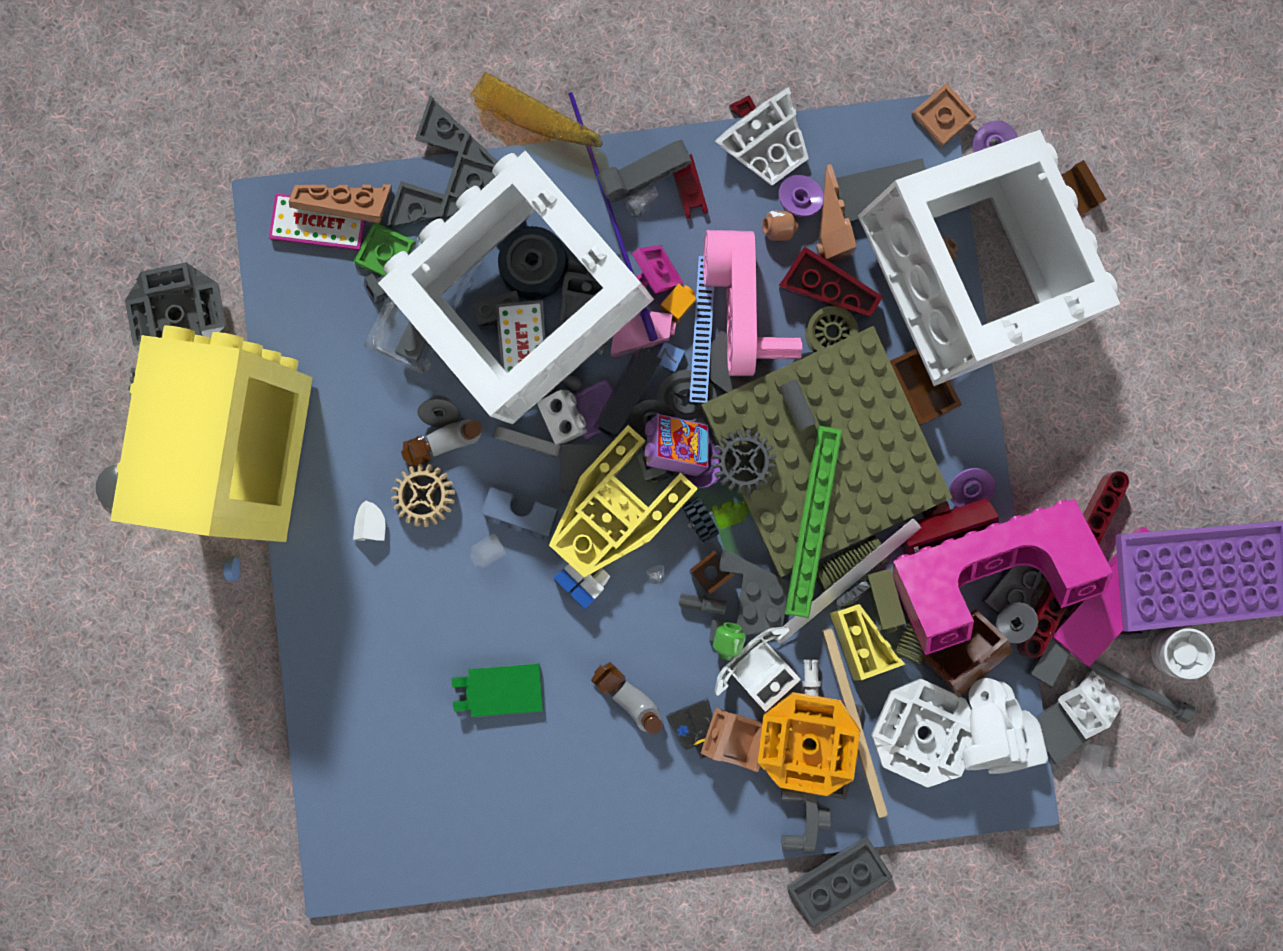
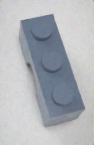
[481,487,558,540]

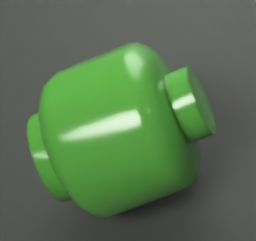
[712,623,746,660]

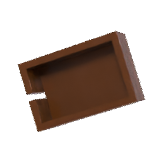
[890,348,962,426]
[922,609,1012,698]

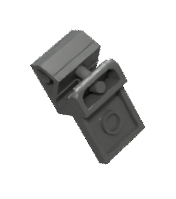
[558,252,621,328]

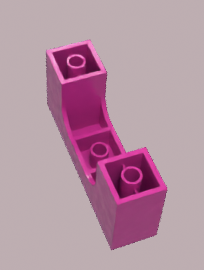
[893,499,1113,655]

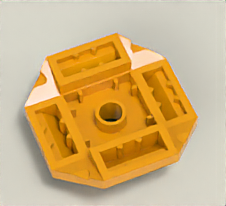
[758,692,861,796]

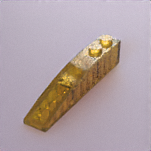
[471,71,603,147]

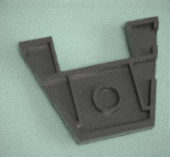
[709,550,789,641]

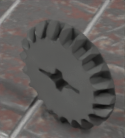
[656,370,717,424]

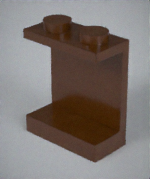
[1061,160,1107,216]

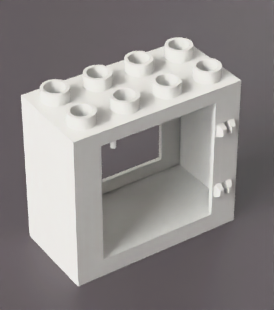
[858,130,1120,386]
[378,151,654,424]

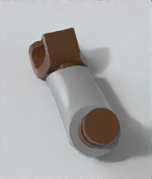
[401,419,482,467]
[591,662,662,734]

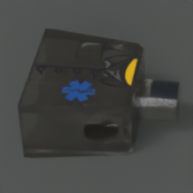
[666,698,713,759]

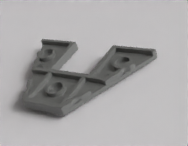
[386,96,498,227]

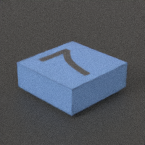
[657,341,685,373]

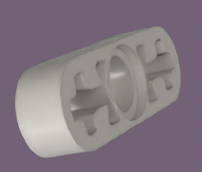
[493,426,561,457]

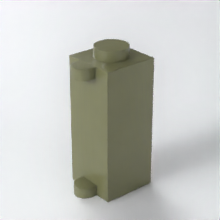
[860,569,906,633]

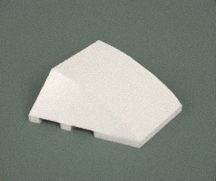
[714,87,809,186]

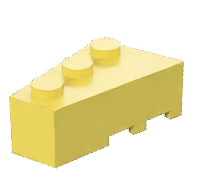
[830,604,905,681]

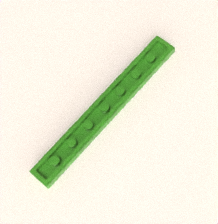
[784,426,842,618]

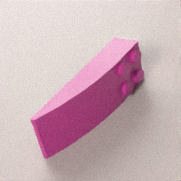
[1052,527,1150,667]

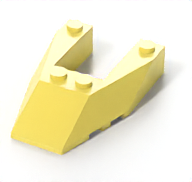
[549,425,698,577]

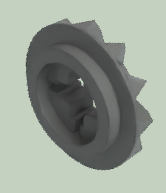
[837,581,870,608]

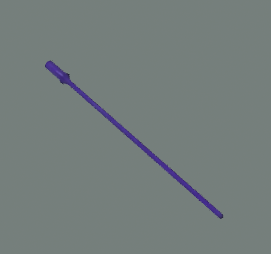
[569,92,658,341]

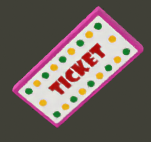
[269,193,366,251]

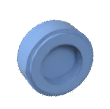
[223,557,240,581]

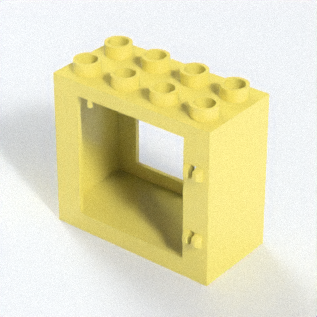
[110,326,313,542]

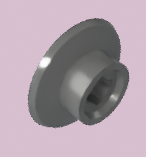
[417,395,460,427]
[996,602,1038,644]

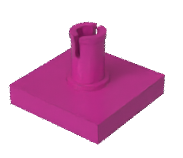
[632,245,684,294]

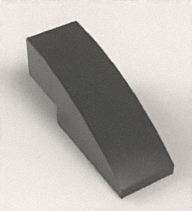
[1027,614,1070,686]

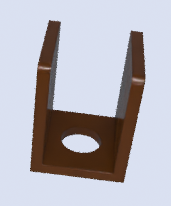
[689,550,734,595]

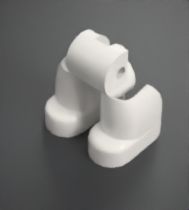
[963,678,1048,774]

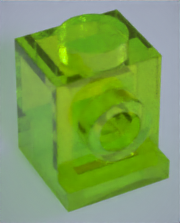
[711,500,748,530]

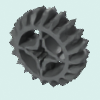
[711,429,776,494]

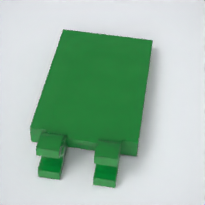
[451,663,543,717]

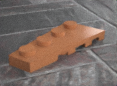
[289,184,392,223]

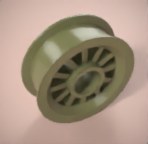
[805,306,858,352]

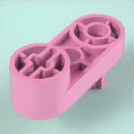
[703,230,802,376]

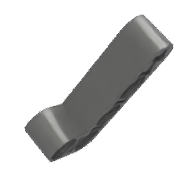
[597,140,692,202]

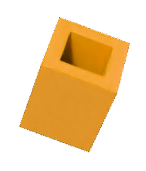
[661,284,697,323]

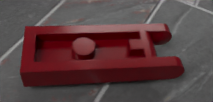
[673,154,709,220]

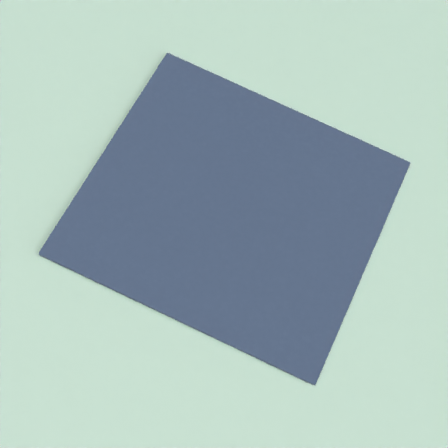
[232,94,1059,918]

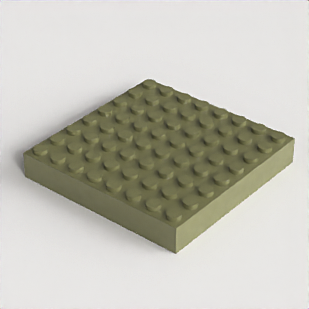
[700,326,952,577]

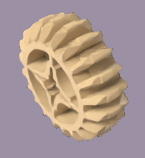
[391,464,455,527]

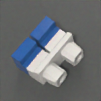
[553,564,610,610]

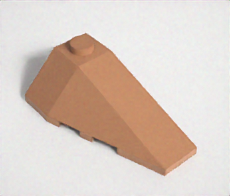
[816,164,857,263]

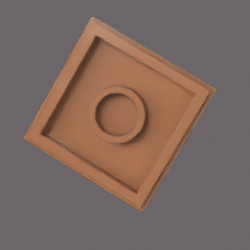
[911,83,977,148]

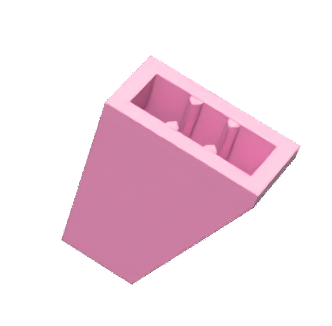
[611,311,676,357]

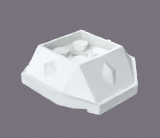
[871,679,973,787]

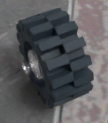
[682,497,719,543]

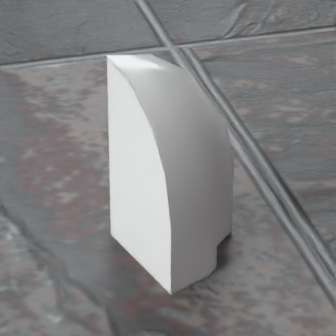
[353,501,385,541]

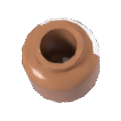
[762,211,798,241]

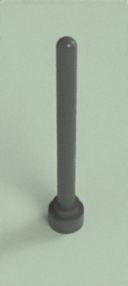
[1088,661,1195,724]

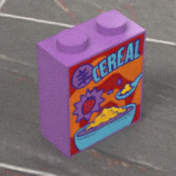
[645,414,708,476]

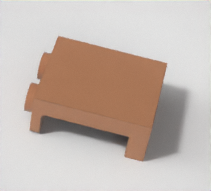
[701,708,762,772]

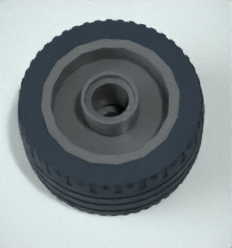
[498,226,568,299]

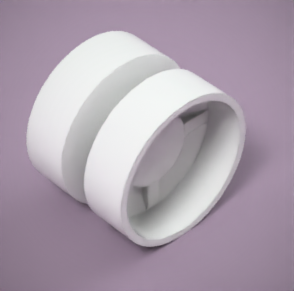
[1151,628,1215,679]

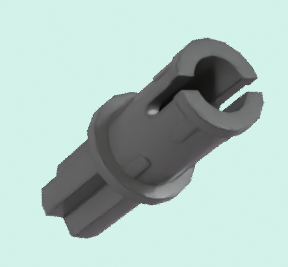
[679,593,726,615]

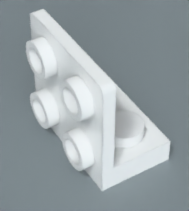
[1058,670,1120,739]

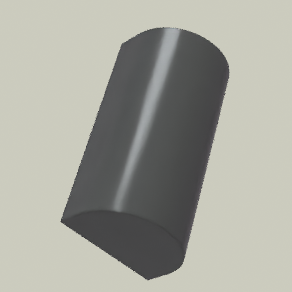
[779,380,816,431]

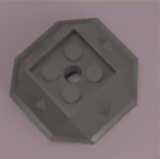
[125,262,227,349]

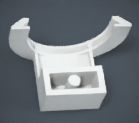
[715,627,801,712]

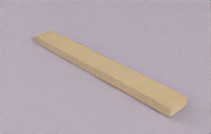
[821,629,888,818]

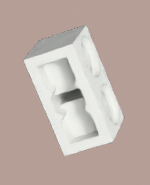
[537,390,587,445]

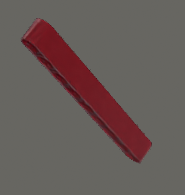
[1017,471,1129,658]

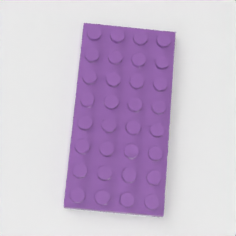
[1115,521,1283,632]

